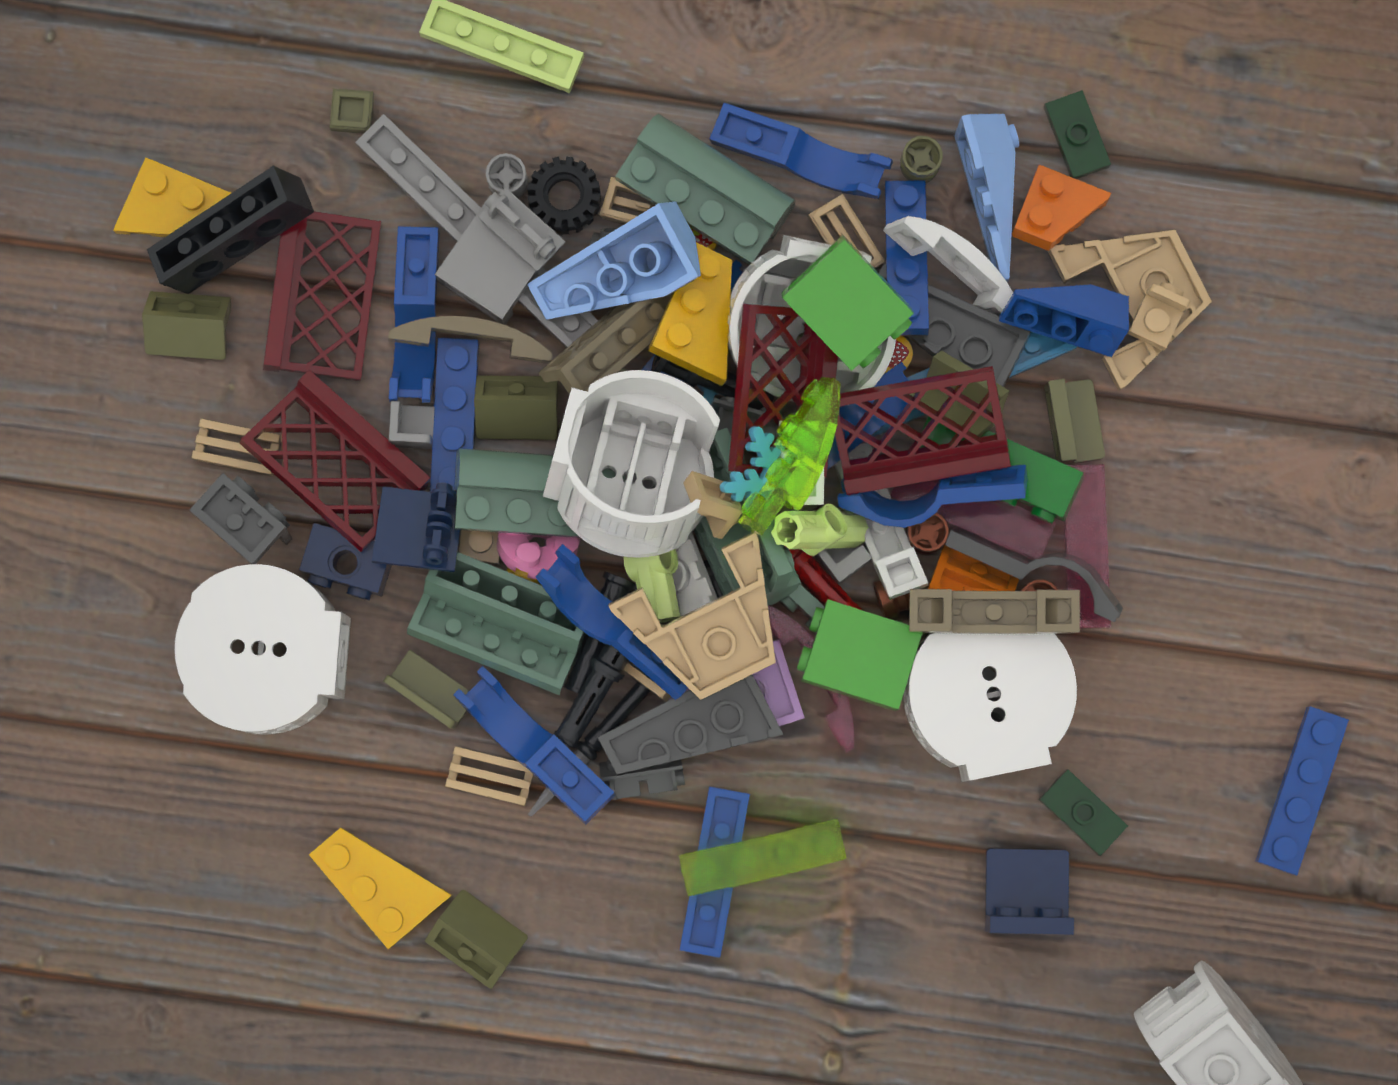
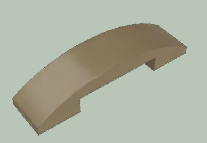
[388,316,552,364]
[909,589,1080,634]

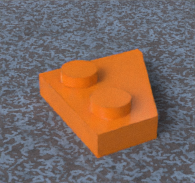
[1011,164,1111,251]
[927,542,1019,591]

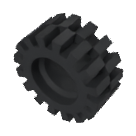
[527,156,601,235]

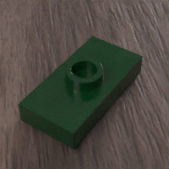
[1044,90,1111,179]
[1038,769,1128,856]

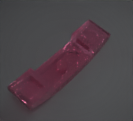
[768,605,854,754]

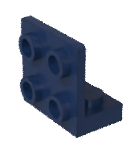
[985,849,1074,935]

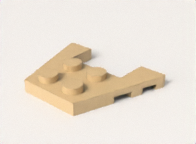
[1048,230,1212,391]
[608,531,776,700]

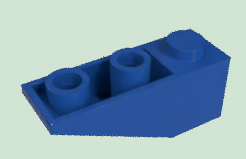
[999,284,1129,357]

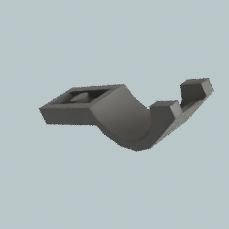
[945,527,1123,622]

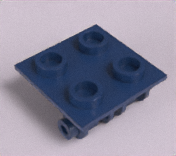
[372,483,460,572]

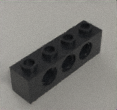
[147,165,314,294]

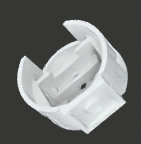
[727,235,896,402]
[543,370,720,558]
[175,564,351,735]
[903,633,1077,782]
[1134,961,1303,1085]

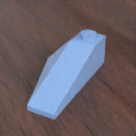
[954,114,1019,282]
[527,201,701,320]

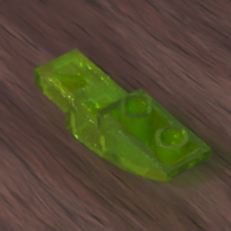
[737,377,841,535]
[678,818,847,896]

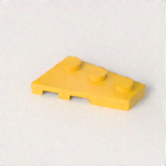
[113,157,231,237]
[648,242,732,386]
[309,828,452,949]

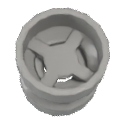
[486,153,528,199]

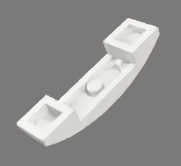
[883,216,1013,316]
[834,443,929,600]

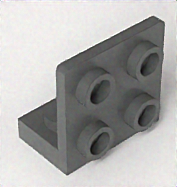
[190,473,292,564]

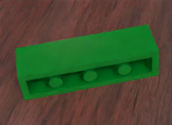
[920,416,1085,524]

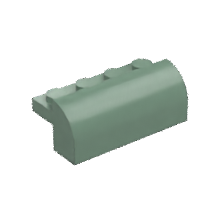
[615,114,796,265]
[694,428,801,607]
[454,448,625,538]
[407,552,586,695]

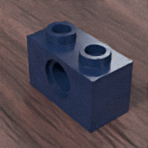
[299,523,392,601]

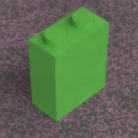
[781,235,914,371]
[796,600,923,711]

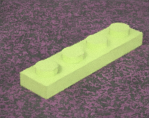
[419,0,584,93]

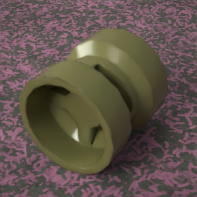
[900,136,943,183]

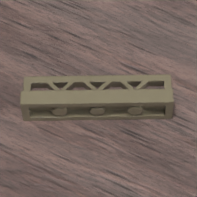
[538,293,672,394]

